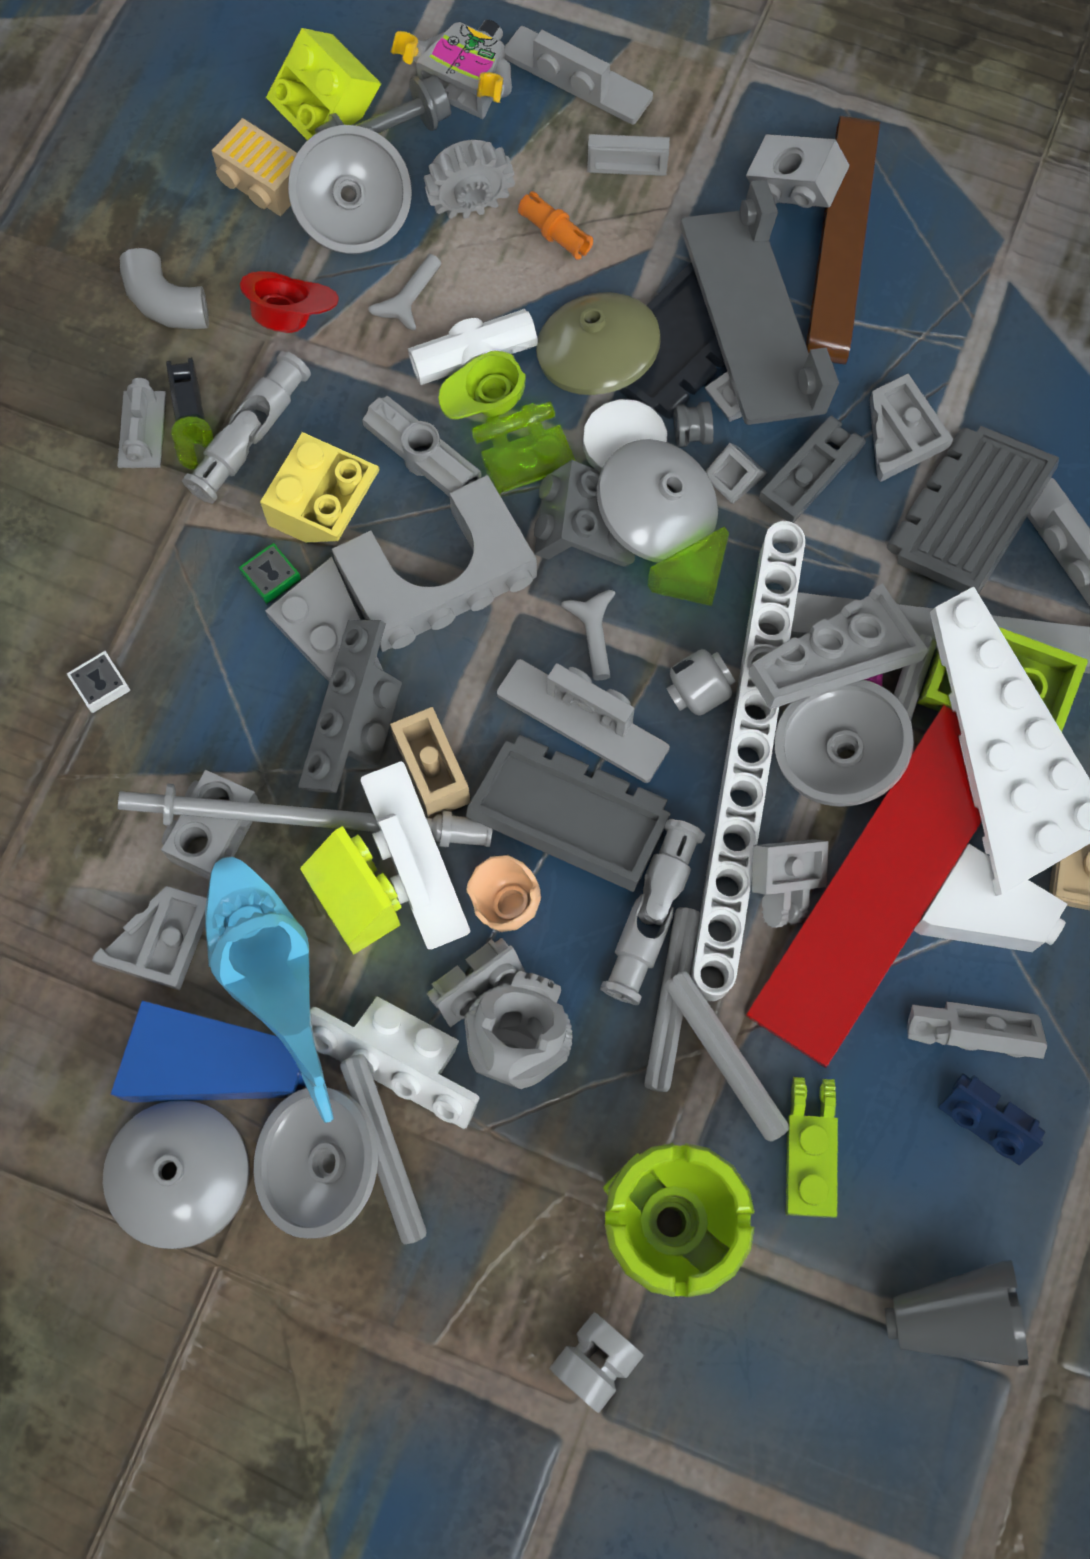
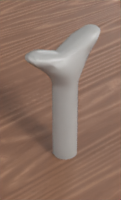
[368,254,441,331]
[561,590,616,681]

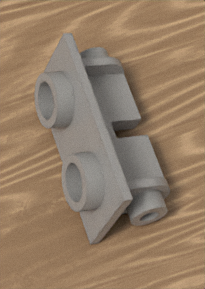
[117,378,166,468]
[426,938,525,1027]

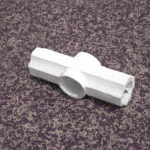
[408,309,538,385]

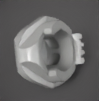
[464,971,572,1089]

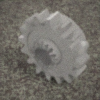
[424,140,515,219]

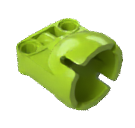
[602,1143,755,1297]

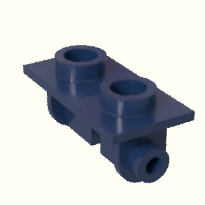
[938,1073,1045,1166]

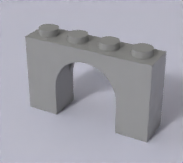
[332,475,537,652]

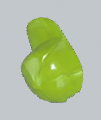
[438,351,526,419]

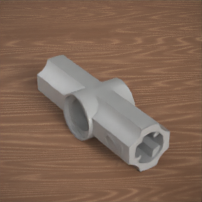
[362,396,481,497]

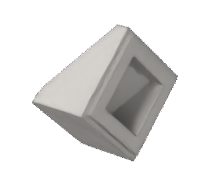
[705,443,767,504]

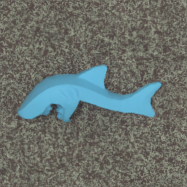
[205,857,334,1123]

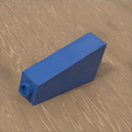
[111,1001,306,1103]

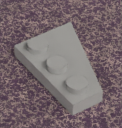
[265,557,383,682]

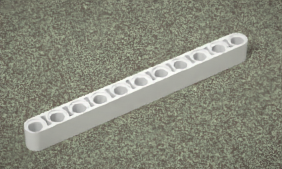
[690,521,805,1001]

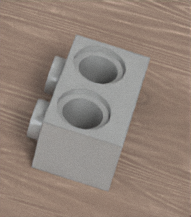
[161,770,260,880]

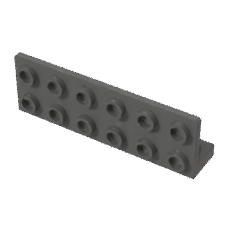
[680,179,839,425]

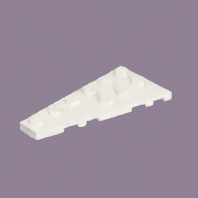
[930,586,1090,896]

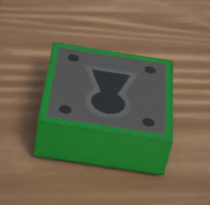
[238,543,301,605]

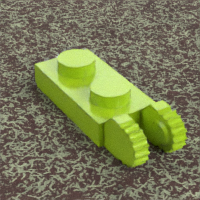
[786,1077,838,1218]

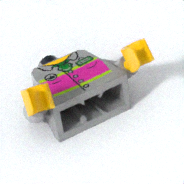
[390,20,512,119]

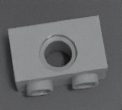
[746,134,850,208]

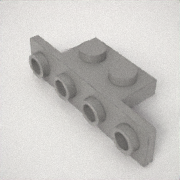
[505,26,653,124]
[1027,478,1090,606]
[497,659,670,783]

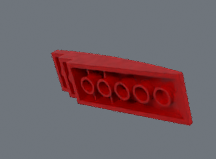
[745,705,981,1068]

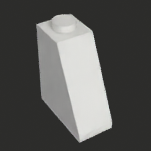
[914,844,1067,952]

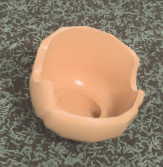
[467,855,541,932]

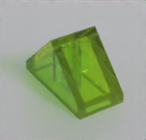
[648,526,729,606]

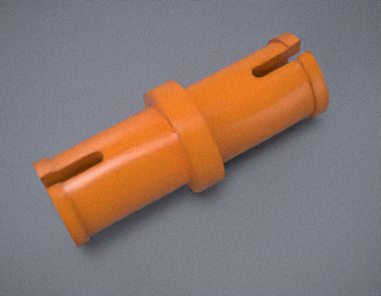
[518,191,593,260]

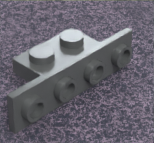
[298,620,402,793]

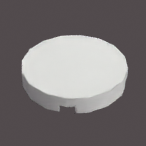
[583,399,667,472]

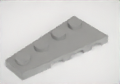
[748,583,928,709]

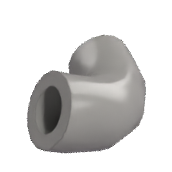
[120,248,209,329]

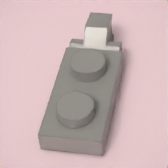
[907,1002,1048,1059]

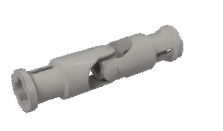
[182,351,311,504]
[600,819,705,1005]

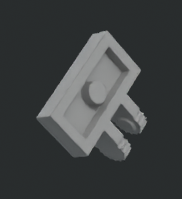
[752,839,828,928]

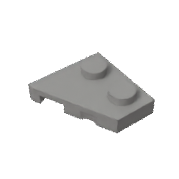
[869,374,953,482]
[92,886,207,991]

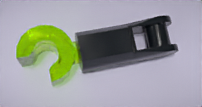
[166,358,213,469]

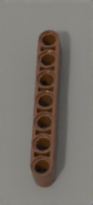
[806,116,880,365]

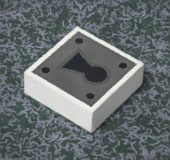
[67,651,131,713]

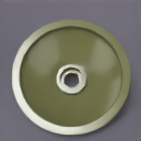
[536,292,661,395]

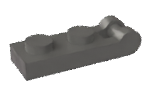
[759,415,866,523]

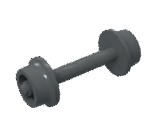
[315,76,451,134]

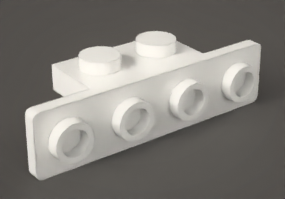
[361,762,470,949]
[310,996,479,1129]

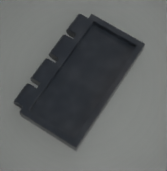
[618,262,725,419]

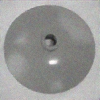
[288,125,411,254]
[597,439,718,563]
[774,680,914,806]
[254,1088,378,1239]
[103,1100,250,1249]

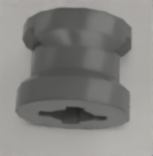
[673,401,714,447]

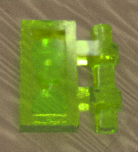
[471,401,575,494]

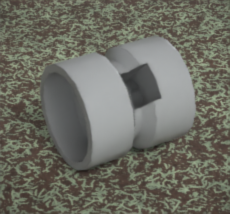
[549,1312,644,1413]

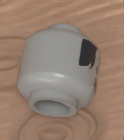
[666,649,736,716]

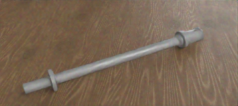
[118,784,492,847]

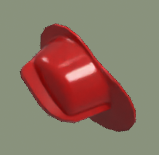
[239,271,339,333]

